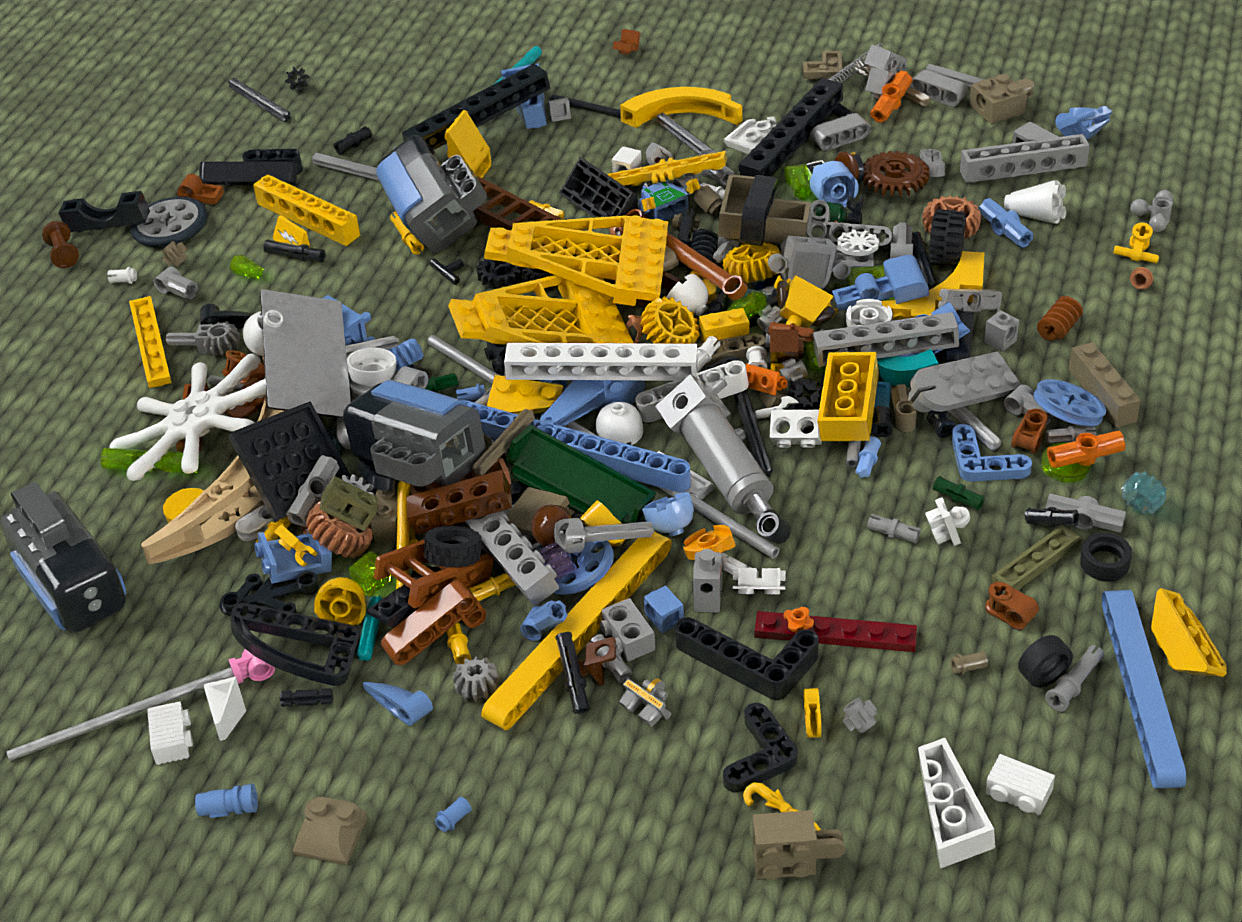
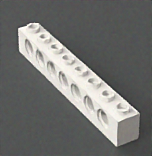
[504,343,698,381]

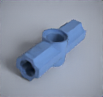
[979,198,1034,248]

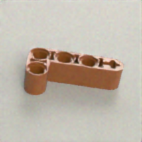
[381,580,487,665]

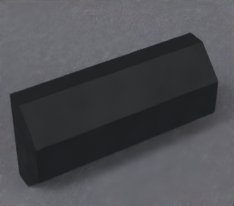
[559,157,638,231]

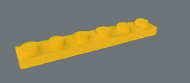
[129,296,172,388]

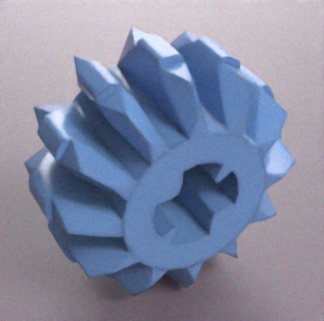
[388,338,424,372]

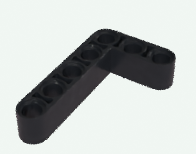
[675,617,819,700]

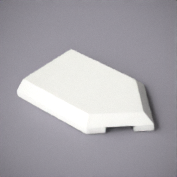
[724,117,776,154]

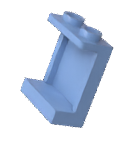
[255,528,332,583]

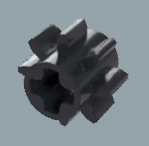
[285,67,310,91]

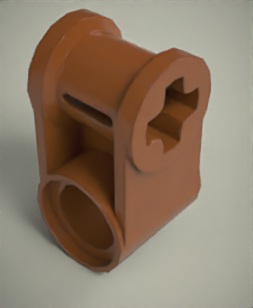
[222,350,265,384]
[1011,408,1047,455]
[985,582,1039,630]

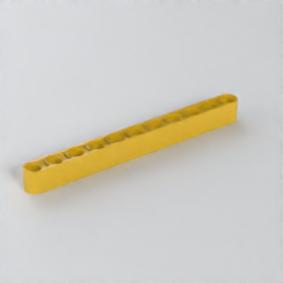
[481,532,672,730]

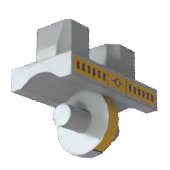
[619,678,672,727]

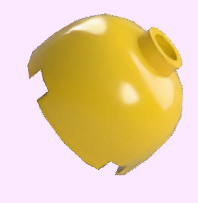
[314,577,367,626]

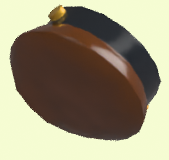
[834,151,864,184]

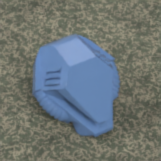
[1055,106,1113,140]

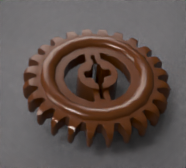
[862,151,930,197]

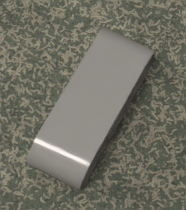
[910,70,969,106]
[810,113,871,151]

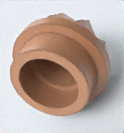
[1130,267,1153,289]

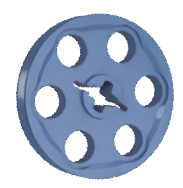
[1033,379,1106,426]
[543,540,614,595]

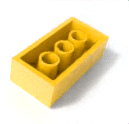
[817,352,879,441]

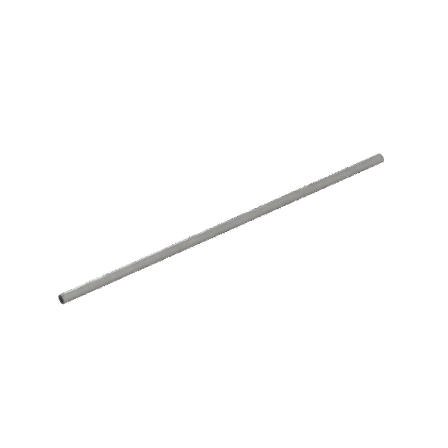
[427,335,779,559]

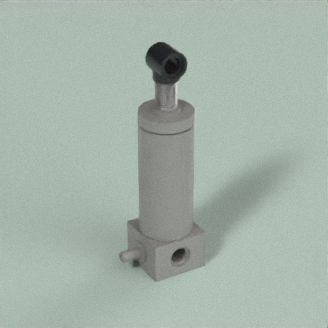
[655,374,791,544]

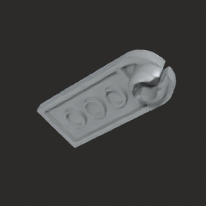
[908,352,1022,412]

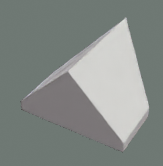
[203,677,246,741]

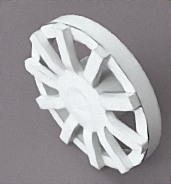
[837,230,879,256]

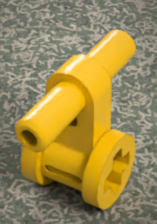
[1113,223,1159,264]

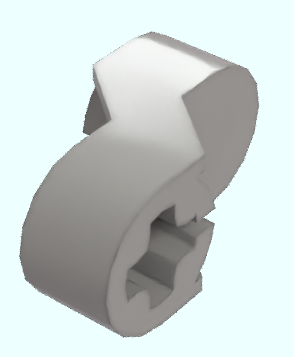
[920,149,945,177]

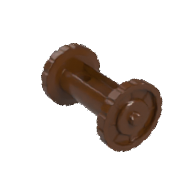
[42,221,79,268]

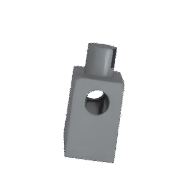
[693,549,722,613]

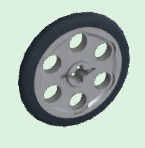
[130,196,207,247]

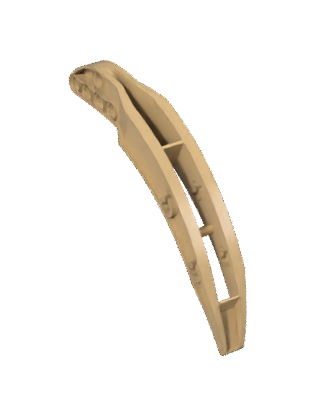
[141,357,284,564]

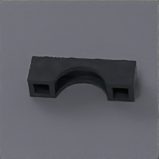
[58,191,150,233]

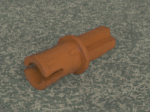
[769,322,815,342]

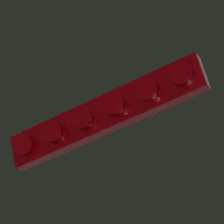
[754,611,917,652]

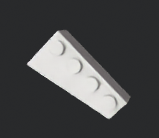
[918,738,995,869]

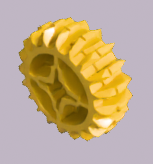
[723,242,780,283]
[640,296,700,344]

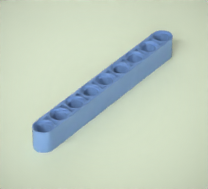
[1102,590,1186,789]

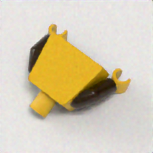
[774,275,838,328]

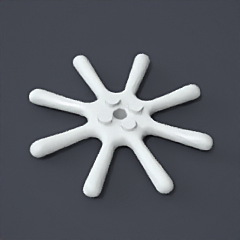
[109,354,266,481]

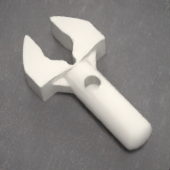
[755,396,799,419]

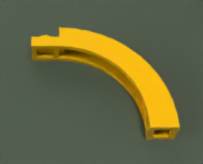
[620,87,742,128]

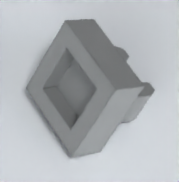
[548,98,571,122]

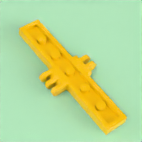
[607,151,727,186]

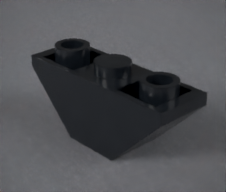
[367,574,422,628]

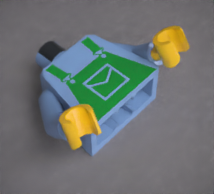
[638,178,701,221]

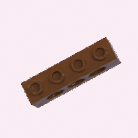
[407,470,512,535]

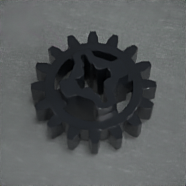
[476,259,523,289]

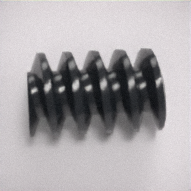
[688,229,719,271]

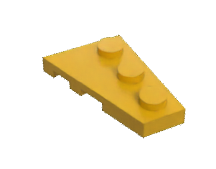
[487,375,564,414]

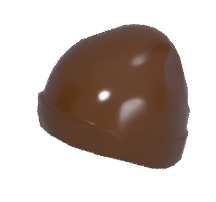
[531,504,572,548]

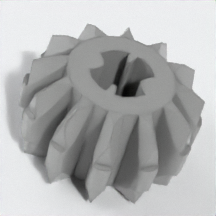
[453,656,499,702]

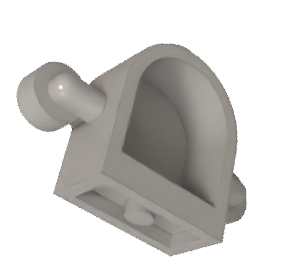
[768,236,851,289]

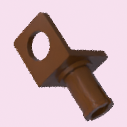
[570,637,616,686]

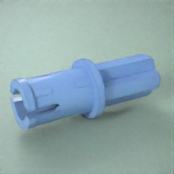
[856,437,881,479]

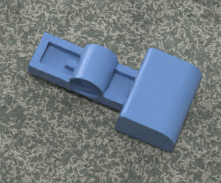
[832,255,929,311]

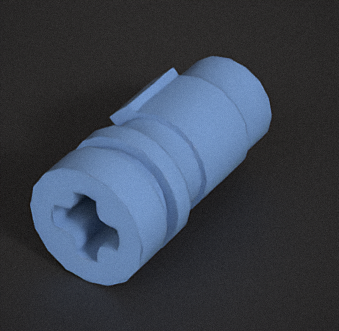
[195,784,258,818]

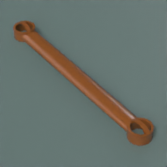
[626,209,747,300]

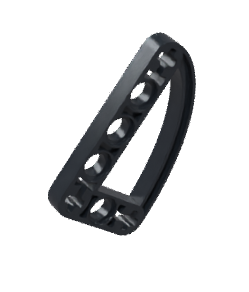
[230,603,360,686]

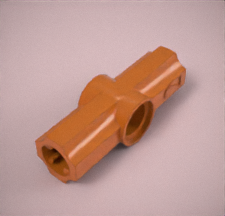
[870,70,912,123]
[1047,430,1126,468]

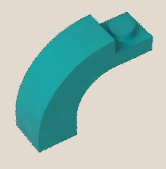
[877,349,939,388]

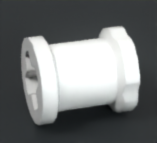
[746,346,767,369]

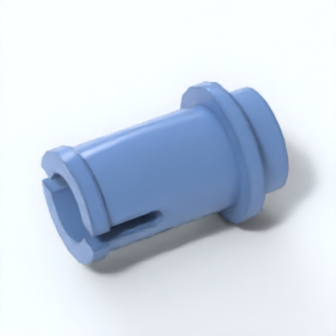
[456,383,486,402]
[435,797,472,832]

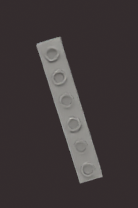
[960,134,1090,183]
[813,312,959,367]
[464,511,559,607]

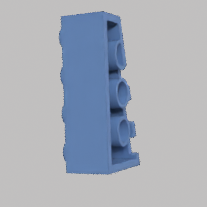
[501,63,547,129]

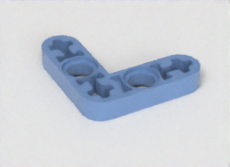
[952,424,1032,482]

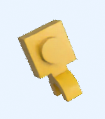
[274,525,318,567]

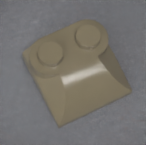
[292,797,367,865]

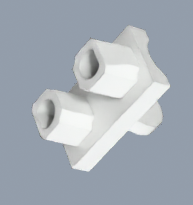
[925,498,970,546]

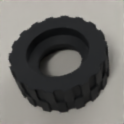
[424,525,481,567]

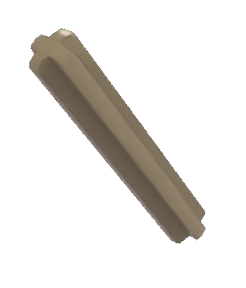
[472,409,535,476]

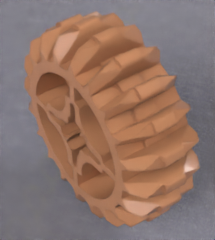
[922,195,981,239]
[306,501,373,558]

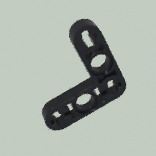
[723,703,798,793]

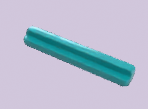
[357,596,383,661]

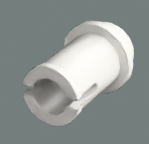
[108,267,137,284]

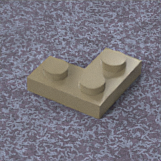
[803,51,842,80]

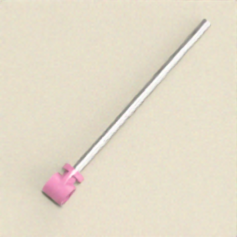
[6,649,275,761]

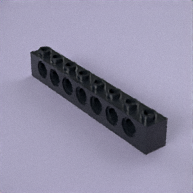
[401,64,551,150]
[738,78,843,177]

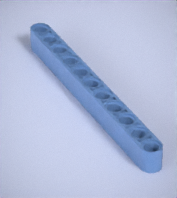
[463,400,691,492]

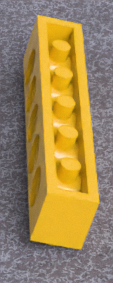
[253,175,360,246]

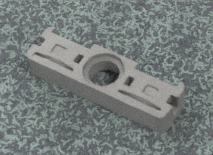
[938,289,1002,312]

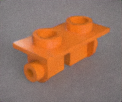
[746,363,788,395]

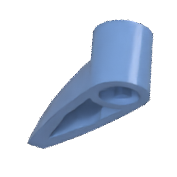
[362,682,433,726]

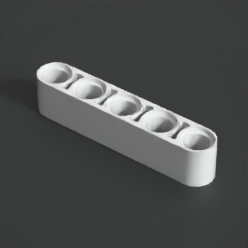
[636,361,749,422]

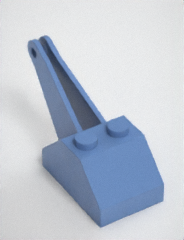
[540,380,645,427]

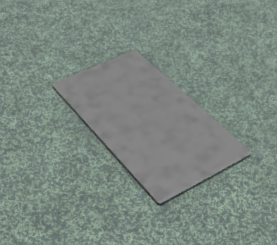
[260,289,351,418]

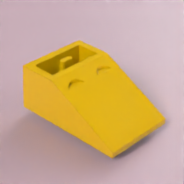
[445,110,492,178]

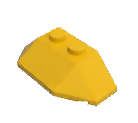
[1151,588,1227,677]

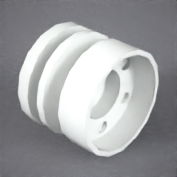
[347,347,396,401]

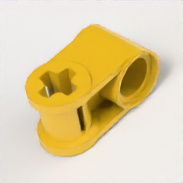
[580,500,625,547]

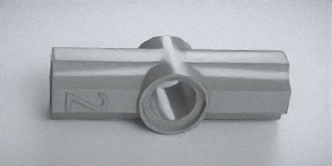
[286,455,339,526]
[1045,493,1126,533]

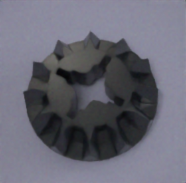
[788,378,823,410]

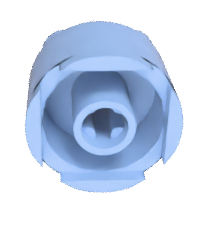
[810,161,858,208]

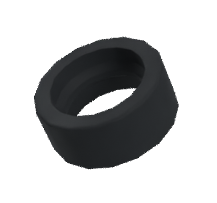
[1080,532,1132,582]
[1018,635,1073,688]

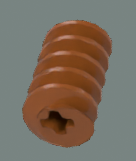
[1037,295,1083,341]

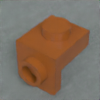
[613,29,640,55]

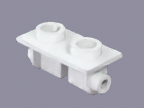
[733,567,785,594]

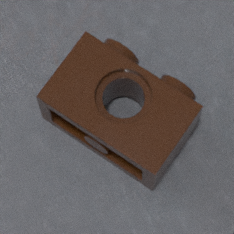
[770,329,803,364]

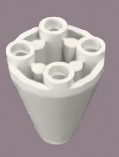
[1004,180,1066,224]

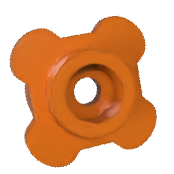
[784,607,814,633]

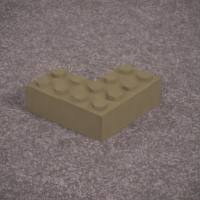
[718,174,810,244]

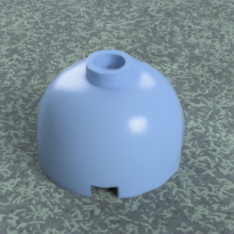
[642,492,694,536]

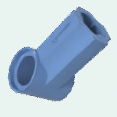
[520,600,567,641]

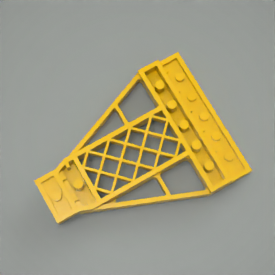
[484,215,668,306]
[448,275,634,345]

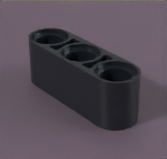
[242,149,303,175]

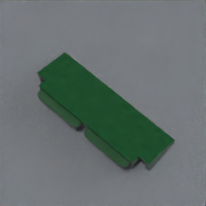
[506,425,656,524]

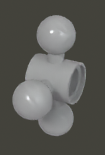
[1130,190,1173,232]

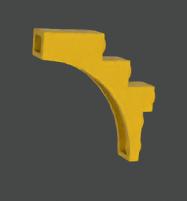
[882,251,984,321]

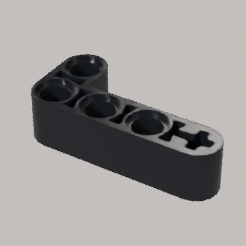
[740,175,778,246]

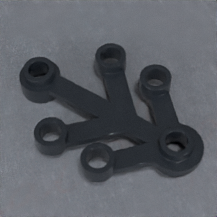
[219,571,319,623]

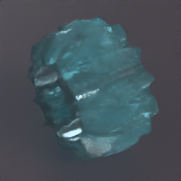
[1121,471,1167,514]

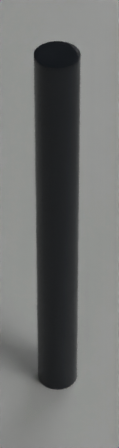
[551,94,621,118]

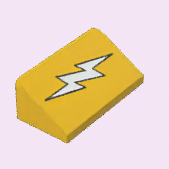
[273,215,310,247]

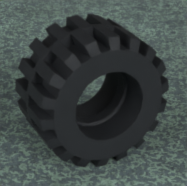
[929,209,966,267]

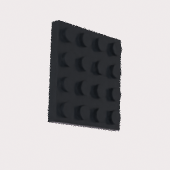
[228,401,351,523]

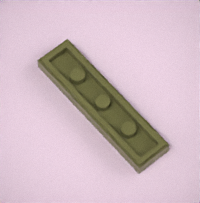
[991,525,1081,590]

